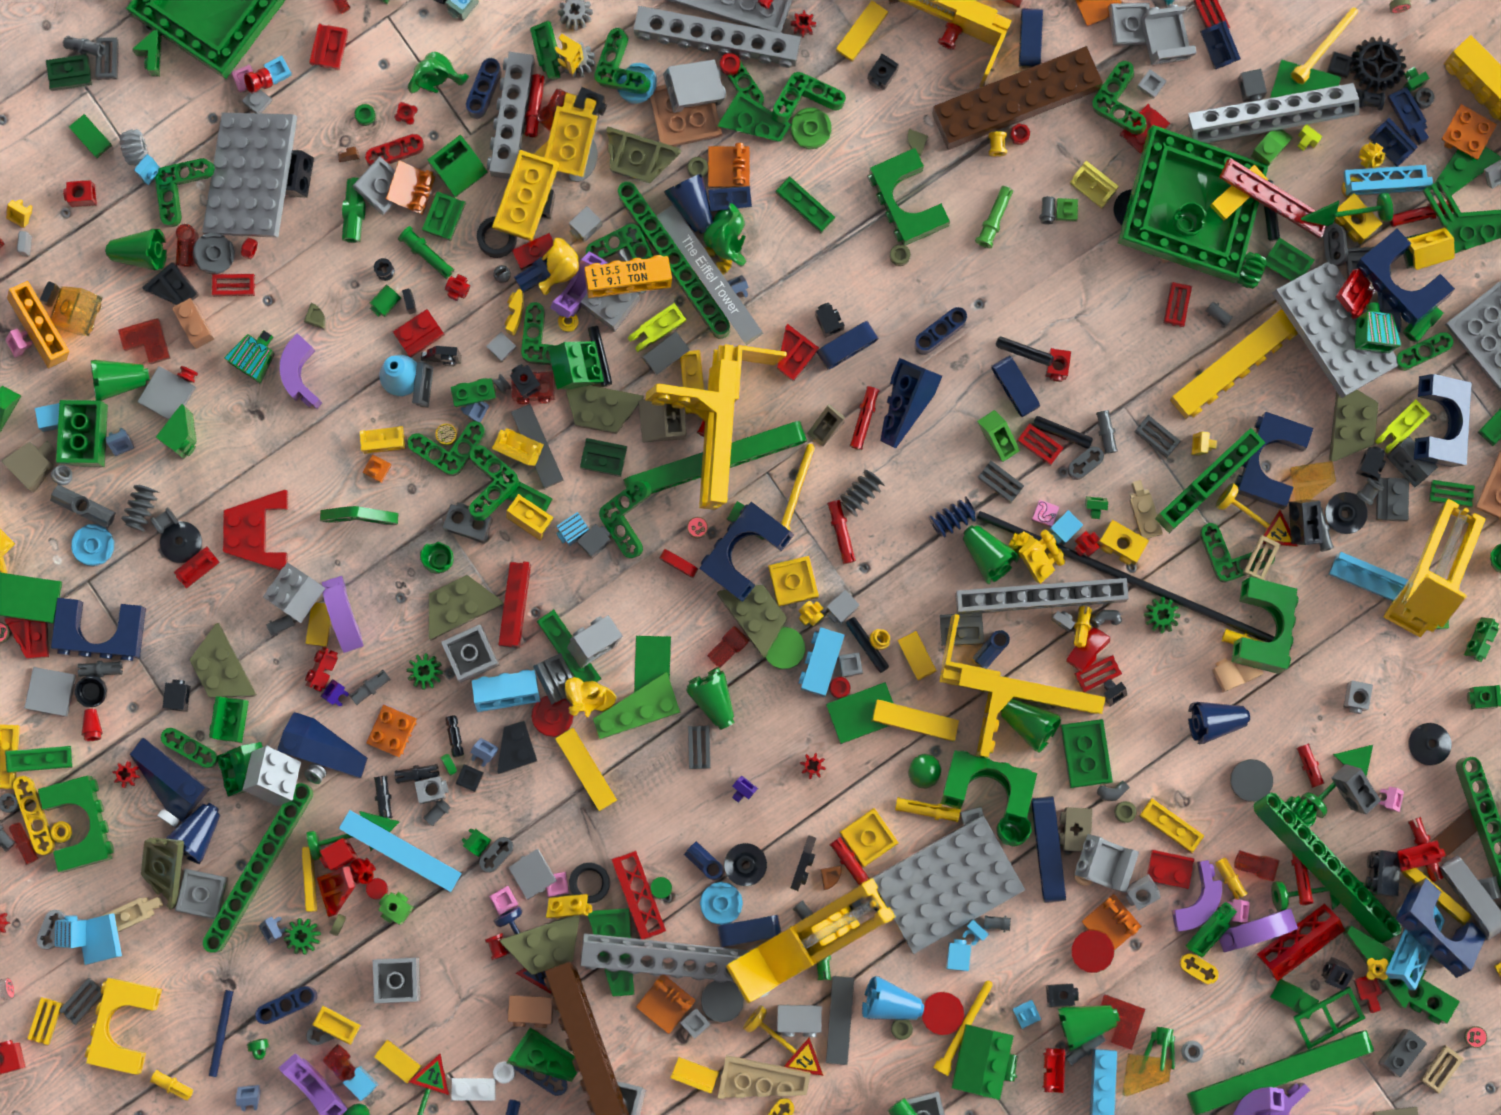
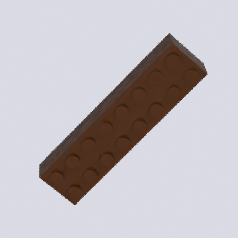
[932,46,1103,150]
[544,962,629,1115]

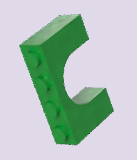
[868,148,950,246]
[1231,577,1299,674]
[940,750,1037,827]
[38,775,114,873]

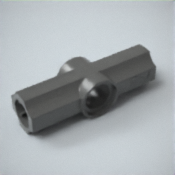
[50,484,116,529]

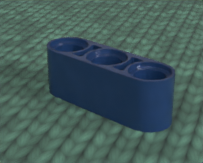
[1019,8,1043,67]
[466,58,502,119]
[914,307,967,355]
[816,321,879,370]
[991,355,1040,417]
[717,915,781,947]
[255,986,318,1024]

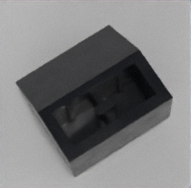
[1365,850,1400,897]

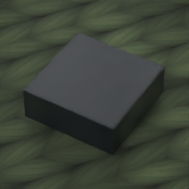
[1327,52,1354,79]
[40,281,60,307]
[402,288,417,314]
[456,764,484,792]

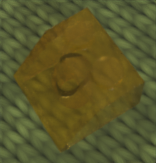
[50,286,103,336]

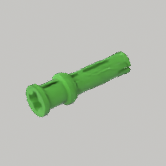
[975,186,1013,249]

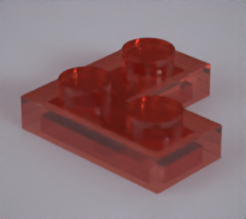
[118,318,171,364]
[1100,994,1145,1050]

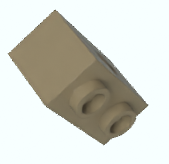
[1059,807,1093,852]

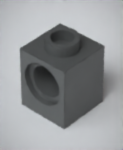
[1238,69,1267,102]
[577,524,611,559]

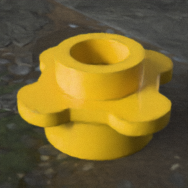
[1366,958,1388,980]

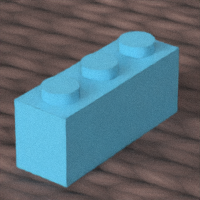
[798,627,845,697]
[472,670,540,712]
[1090,1049,1117,1115]

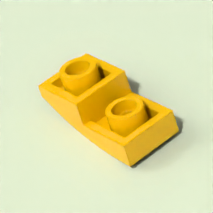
[505,288,524,336]
[898,631,937,681]

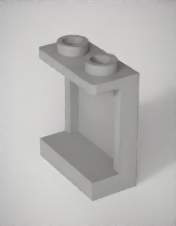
[1141,4,1197,65]
[663,59,726,113]
[1075,834,1139,893]

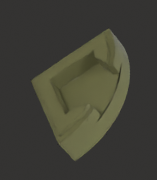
[907,129,928,157]
[304,302,326,330]

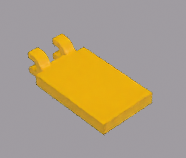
[544,93,598,177]

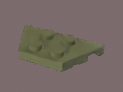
[607,126,681,184]
[566,385,644,434]
[1329,390,1379,461]
[429,575,504,640]
[717,584,787,659]
[190,623,257,698]
[141,837,184,910]
[499,915,580,975]

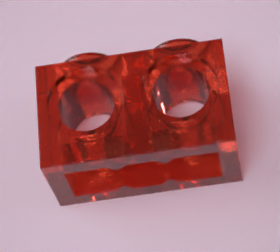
[511,371,555,404]

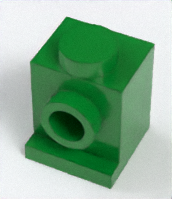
[1467,685,1501,710]

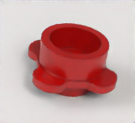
[394,102,418,125]

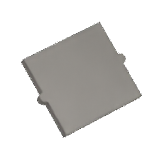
[508,849,557,900]

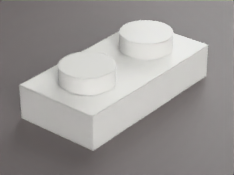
[451,1078,496,1101]

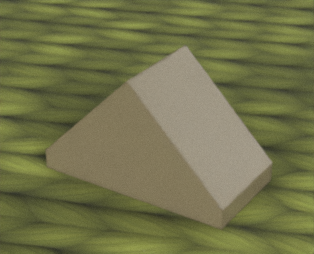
[807,404,845,446]

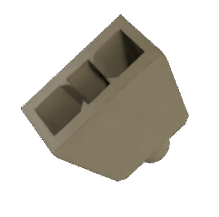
[2,441,56,493]

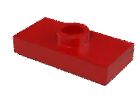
[512,233,553,270]

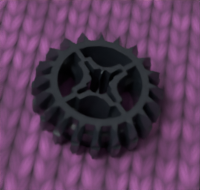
[1350,36,1407,93]

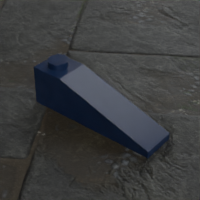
[880,358,942,448]
[277,712,368,778]
[130,737,210,822]

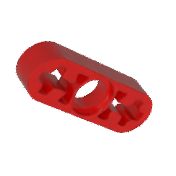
[365,134,424,166]

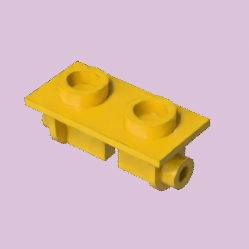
[546,894,592,919]

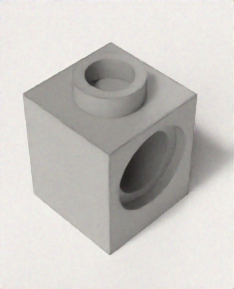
[569,206,602,243]
[826,590,860,625]
[1344,680,1373,714]
[414,776,449,804]
[1125,874,1161,911]

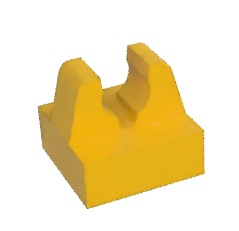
[6,200,33,228]
[1191,431,1217,456]

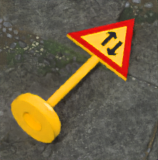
[1215,483,1298,547]
[743,1005,823,1076]

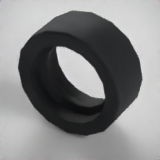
[477,216,517,258]
[569,862,610,903]

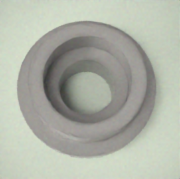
[51,465,72,485]
[1181,1041,1203,1063]

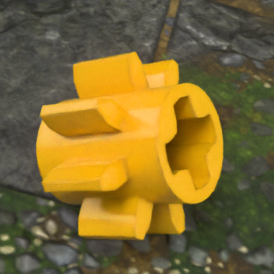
[1358,142,1385,168]
[1009,532,1033,558]
[798,600,824,627]

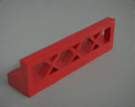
[498,561,531,648]
[611,851,666,940]
[1257,903,1345,981]

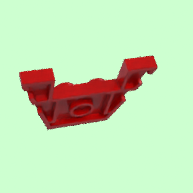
[223,490,288,571]

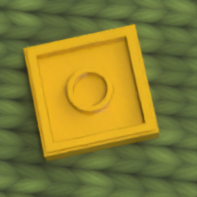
[768,556,819,607]
[839,808,899,868]

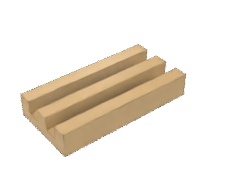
[1243,535,1281,580]
[1420,1045,1464,1094]

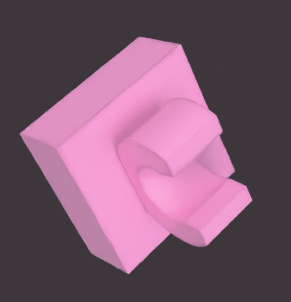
[6,329,33,358]
[1378,786,1404,812]
[1227,900,1250,923]

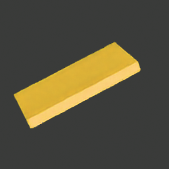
[492,150,559,242]

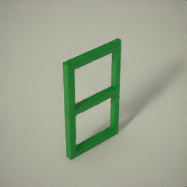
[1293,986,1366,1050]

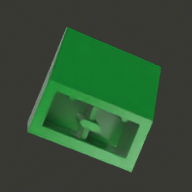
[427,134,488,198]
[548,341,604,390]
[218,742,263,797]

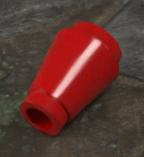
[81,709,103,741]

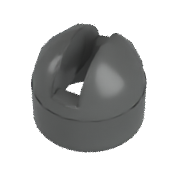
[493,265,511,283]

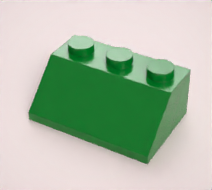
[56,400,108,467]
[951,1024,1014,1100]

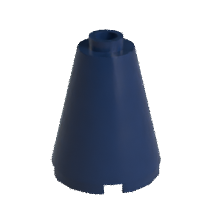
[664,174,713,234]
[1188,702,1250,745]
[166,803,220,864]

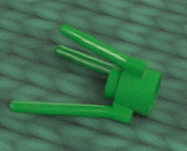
[1137,1027,1175,1074]

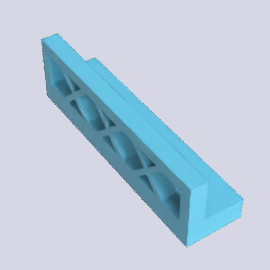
[1343,165,1433,196]
[1328,552,1408,601]
[1386,906,1445,990]

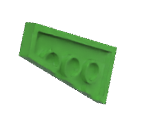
[593,672,681,740]

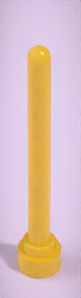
[1291,8,1358,84]
[781,444,815,530]
[933,980,993,1076]

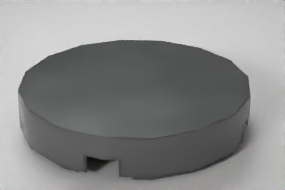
[192,232,235,274]
[1230,759,1273,802]
[701,981,744,1022]

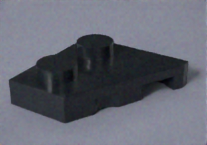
[142,262,199,305]
[421,346,462,367]
[497,721,538,774]
[790,835,816,891]

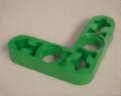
[594,28,651,94]
[1092,61,1146,135]
[772,72,846,123]
[155,158,215,227]
[586,224,654,260]
[521,302,556,365]
[408,421,485,476]
[469,445,519,521]
[599,481,651,559]
[320,506,399,525]
[1200,523,1275,582]

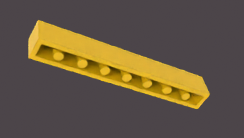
[1170,309,1299,419]

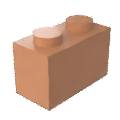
[172,298,214,349]
[508,995,554,1028]

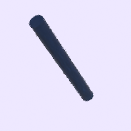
[208,990,234,1077]

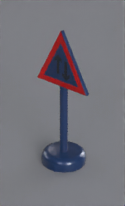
[494,906,552,994]

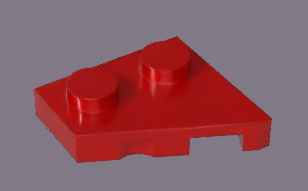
[777,324,819,382]
[4,618,49,659]
[317,866,355,917]

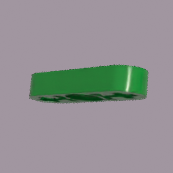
[726,59,764,106]
[1397,332,1453,371]
[161,728,218,768]

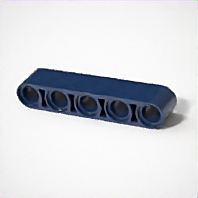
[1031,796,1066,903]

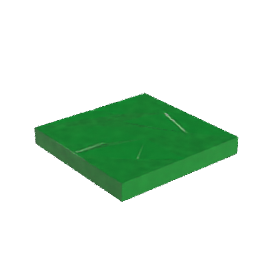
[126,0,286,79]
[1118,125,1269,283]

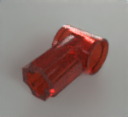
[537,89,568,132]
[176,224,199,267]
[707,626,750,668]
[1234,850,1280,882]
[322,1044,356,1082]

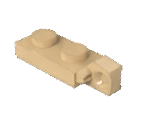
[1130,480,1163,539]
[102,897,163,932]

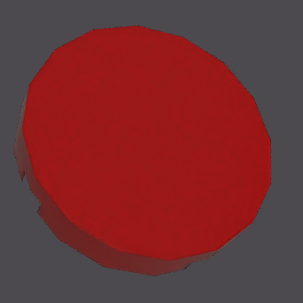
[531,695,574,737]
[1072,929,1114,973]
[922,992,964,1035]

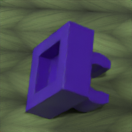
[321,679,349,706]
[732,775,758,803]

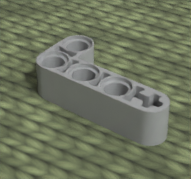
[1439,855,1501,941]

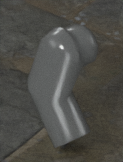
[1090,610,1122,628]
[1097,780,1130,801]

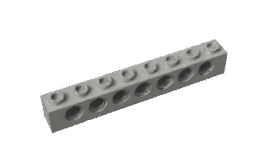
[634,6,801,68]
[1188,83,1359,143]
[955,578,1129,614]
[581,934,751,982]

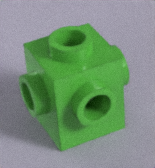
[379,891,414,925]

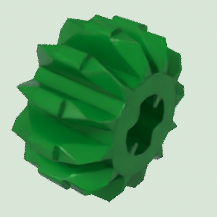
[1237,252,1266,289]
[1144,597,1181,634]
[407,653,443,690]
[1285,796,1317,828]
[284,918,321,955]

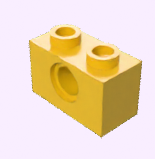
[1334,193,1383,244]
[1098,519,1149,565]

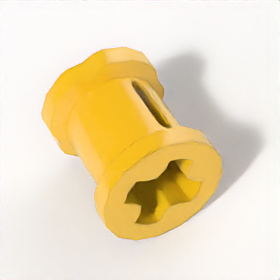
[988,131,1007,157]

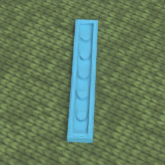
[339,810,462,892]

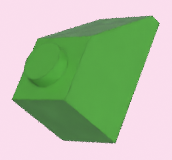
[1250,129,1293,166]
[977,410,1020,462]

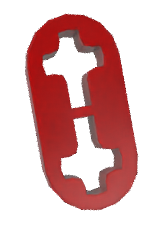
[659,549,698,578]

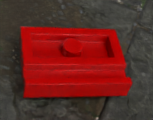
[309,23,349,70]
[1120,104,1170,155]
[1336,269,1376,319]
[393,309,445,357]
[1147,850,1195,889]

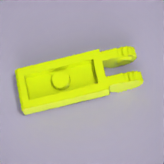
[628,303,686,352]
[1375,399,1430,454]

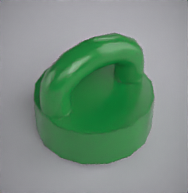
[247,1038,269,1060]

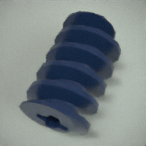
[929,496,976,538]

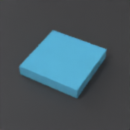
[82,914,122,965]

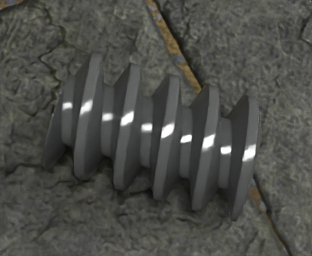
[840,470,885,517]
[121,485,160,532]

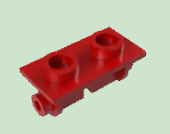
[174,546,220,589]
[305,647,338,692]
[1397,840,1445,871]
[1042,1048,1065,1093]

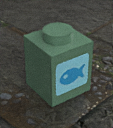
[446,0,479,21]

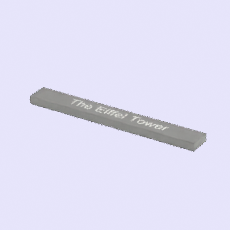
[657,205,764,345]

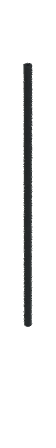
[977,511,1293,650]

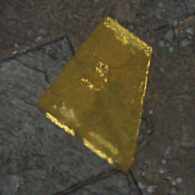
[1290,461,1336,501]
[1122,1053,1172,1096]

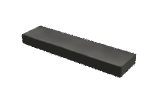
[511,404,564,489]
[826,976,854,1065]

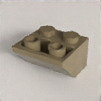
[638,399,686,443]

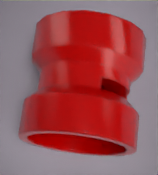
[244,68,273,93]

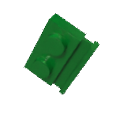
[422,191,466,241]
[1266,237,1315,281]

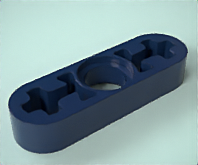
[512,1065,568,1096]

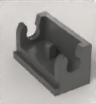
[641,332,690,375]
[1386,436,1438,487]

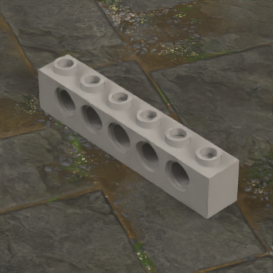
[487,52,535,179]

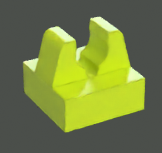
[1297,125,1323,151]

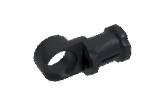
[1356,89,1385,111]

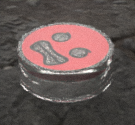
[0,978,15,1000]

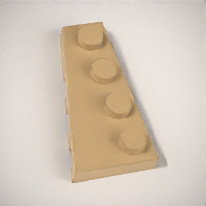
[717,1055,811,1099]

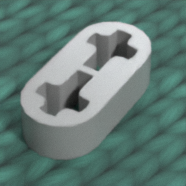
[37,910,66,949]

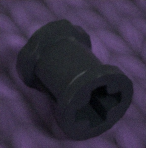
[374,258,395,281]

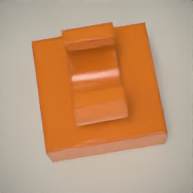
[362,454,392,483]

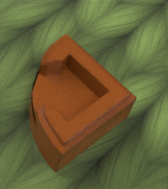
[338,146,359,162]
[820,865,842,890]

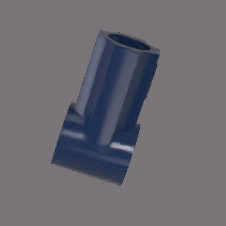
[514,256,551,293]
[972,630,1010,669]
[684,841,724,880]

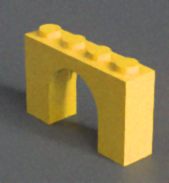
[85,978,162,1075]

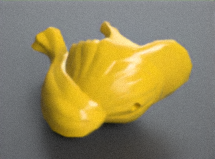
[539,238,579,295]
[564,677,617,718]

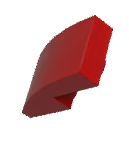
[1066,627,1110,673]

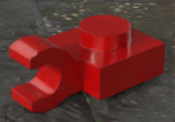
[1353,976,1382,1013]

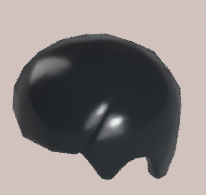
[75,675,108,707]

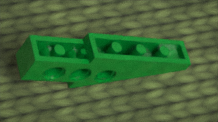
[1155,428,1265,534]
[1343,926,1460,1025]

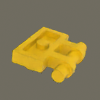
[1018,530,1065,584]

